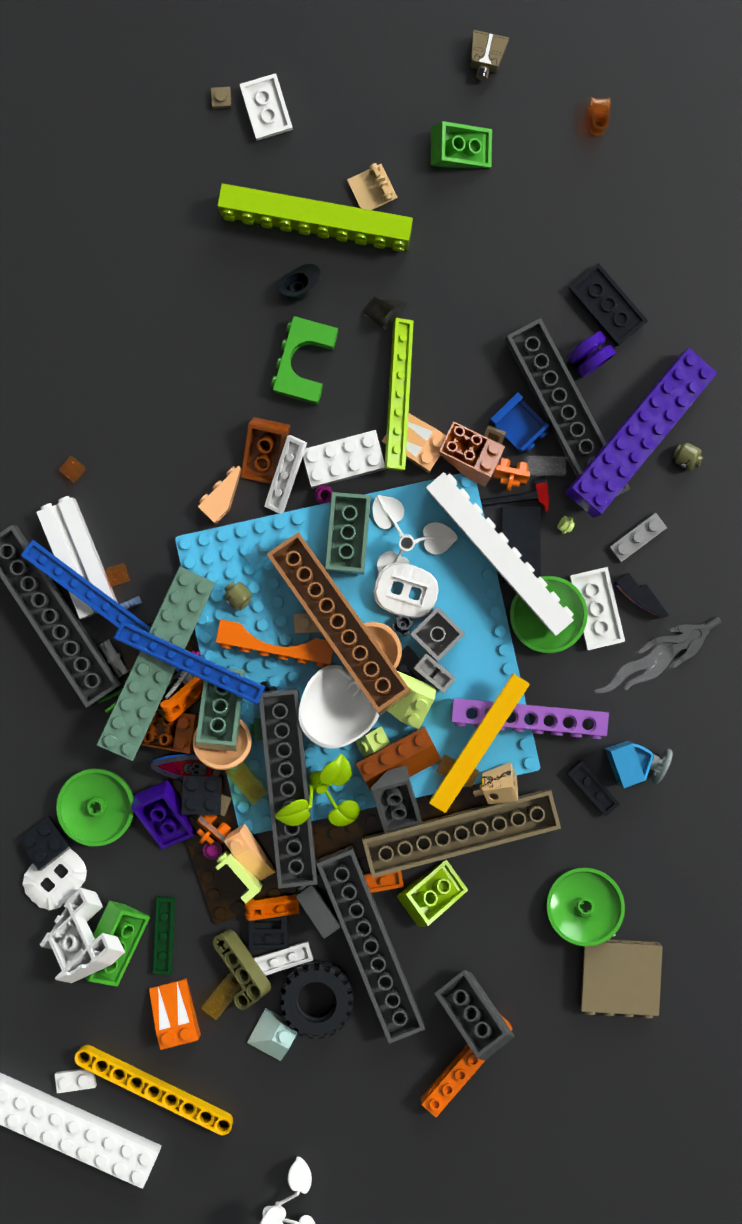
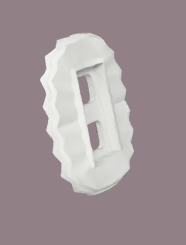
[373,562,439,619]
[22,849,87,910]

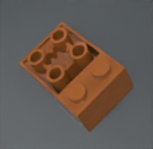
[438,421,505,487]
[141,709,199,754]

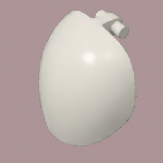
[299,665,379,749]

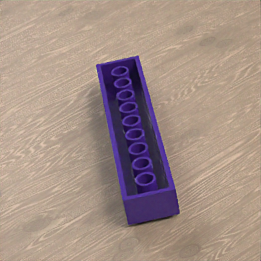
[565,348,717,518]

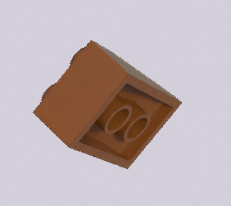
[241,417,291,484]

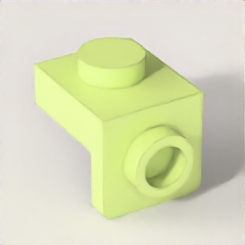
[356,726,390,757]

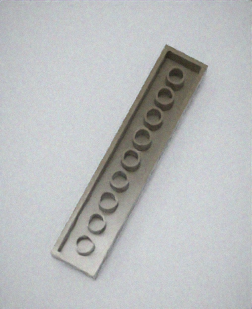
[362,788,561,878]

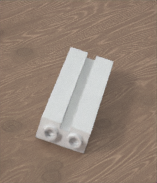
[37,496,118,619]

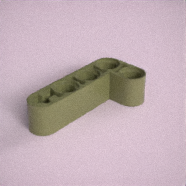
[213,929,271,1010]

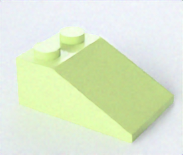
[387,671,437,729]

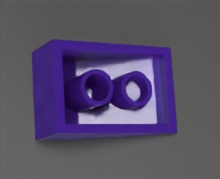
[131,780,195,849]

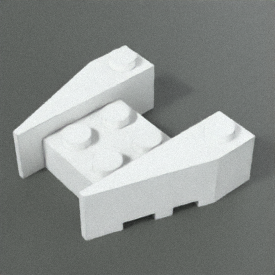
[40,888,125,983]

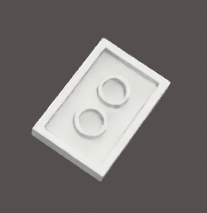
[240,73,293,141]

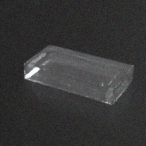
[527,456,566,476]

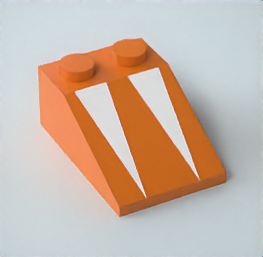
[149,978,201,1050]

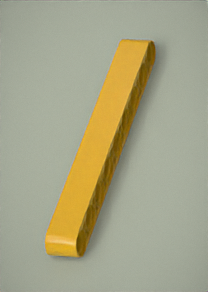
[75,1045,233,1135]

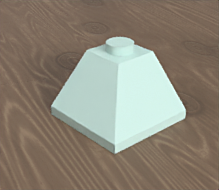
[247,1008,297,1061]

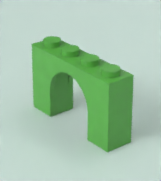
[271,316,338,405]

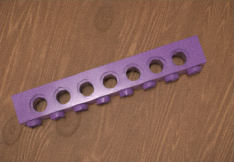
[451,698,609,739]

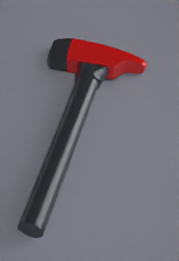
[480,476,549,512]

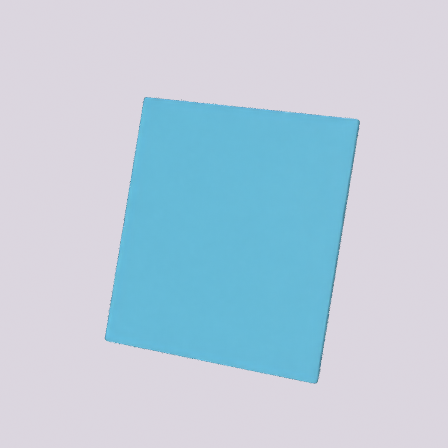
[175,473,540,834]

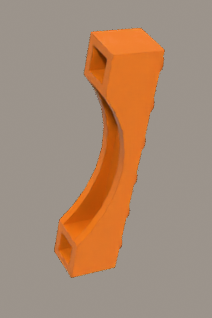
[216,619,334,667]

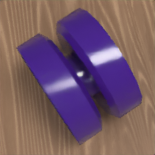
[566,331,617,378]

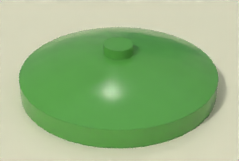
[510,576,588,653]
[56,768,134,846]
[547,868,625,947]

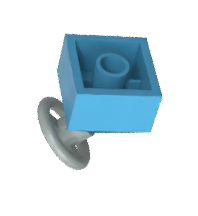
[605,741,673,788]

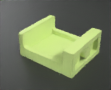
[215,851,263,904]

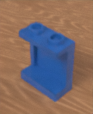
[489,393,550,454]

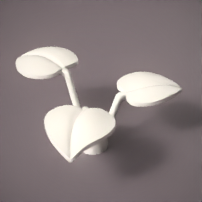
[373,495,458,584]
[260,1157,315,1224]

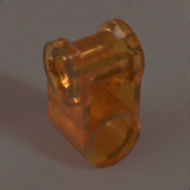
[589,97,611,136]

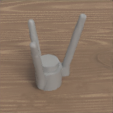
[165,670,195,699]

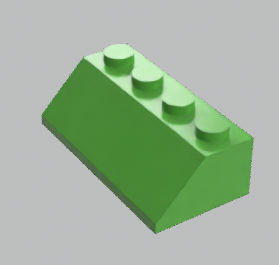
[84,900,150,987]

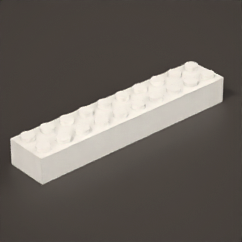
[426,472,574,636]
[0,1073,162,1189]

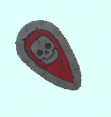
[151,753,221,781]

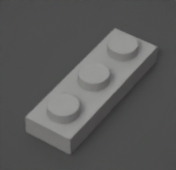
[609,513,667,562]

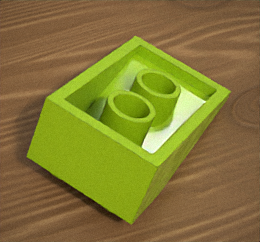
[397,859,468,927]

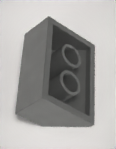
[371,766,422,833]

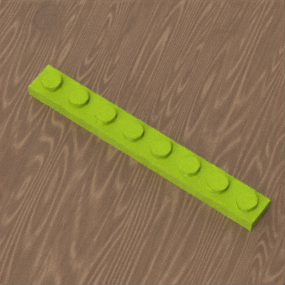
[384,318,414,471]

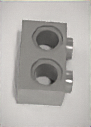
[413,652,456,693]

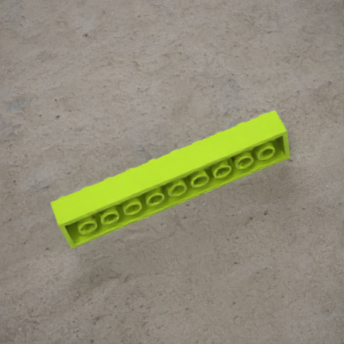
[218,183,413,252]

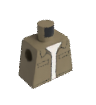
[471,30,509,80]

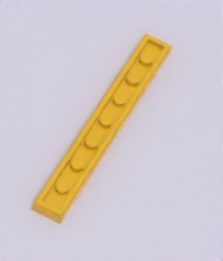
[429,673,530,813]

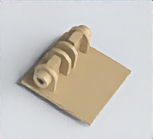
[347,163,398,210]

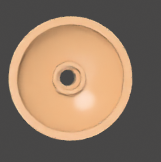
[363,622,402,669]
[193,719,252,770]

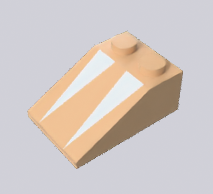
[382,413,446,473]

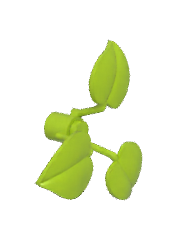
[274,754,360,826]

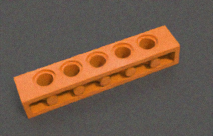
[421,1015,512,1117]

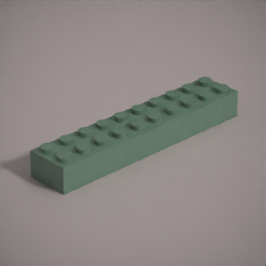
[97,566,215,761]

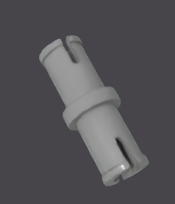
[98,639,129,678]

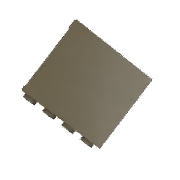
[579,939,663,1018]

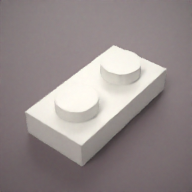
[55,1068,97,1093]

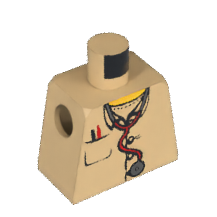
[472,762,518,805]

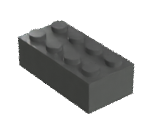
[434,970,515,1061]

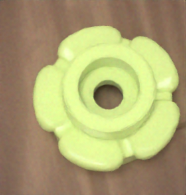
[557,516,575,534]

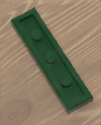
[152,896,176,975]

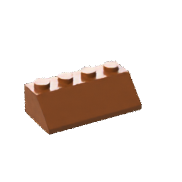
[355,726,441,795]

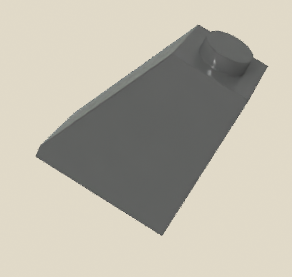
[296,885,340,939]

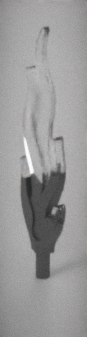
[595,617,722,693]

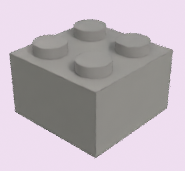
[410,607,465,662]

